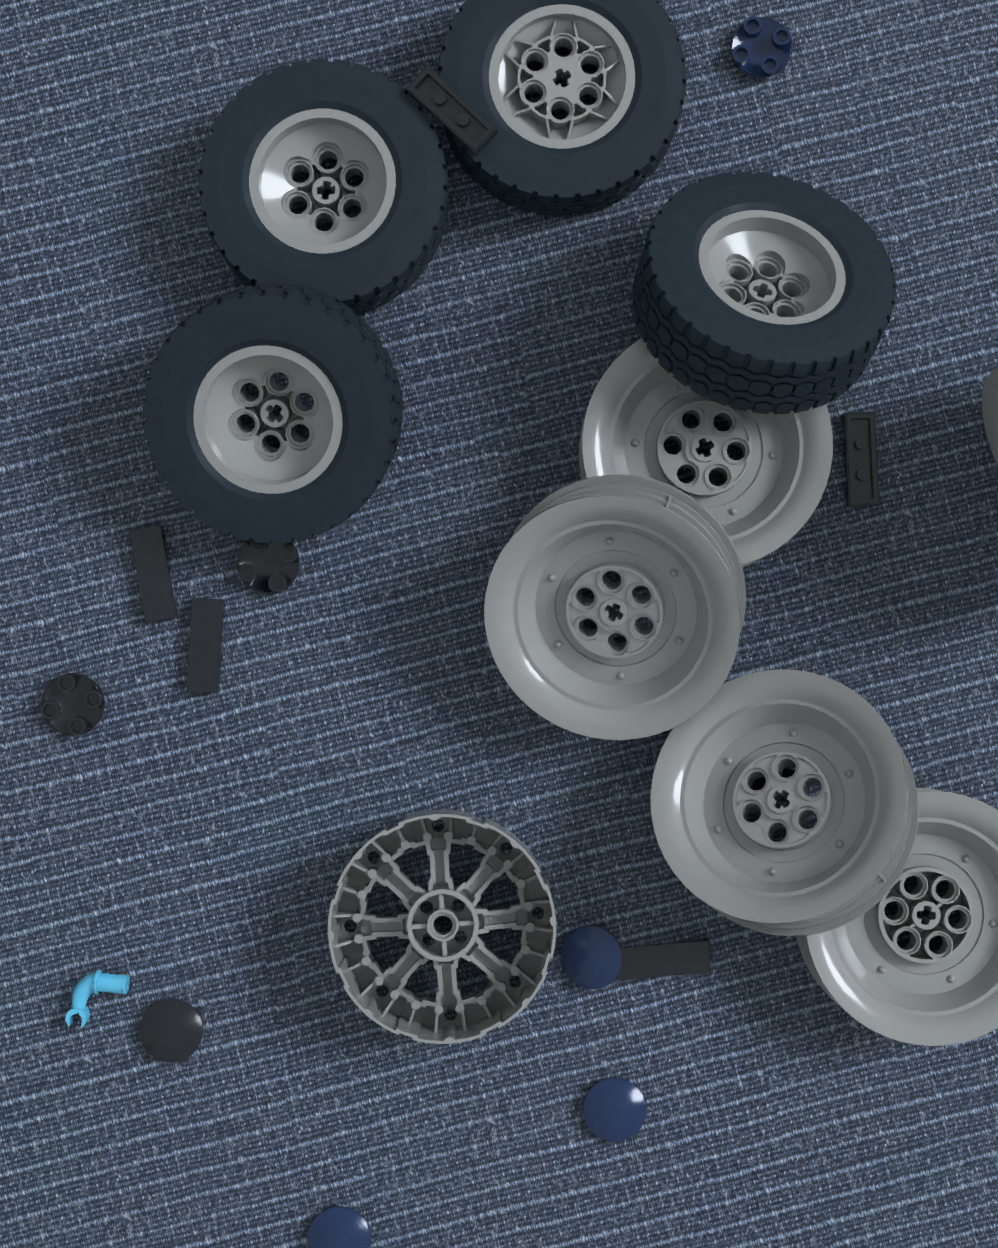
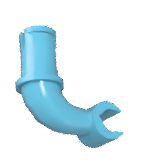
[65,969,130,1028]

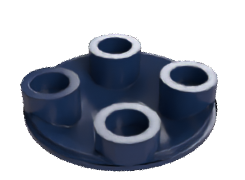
[730,16,792,78]
[561,926,622,989]
[583,1078,646,1142]
[308,1205,371,1248]

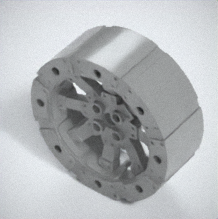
[328,809,556,1044]

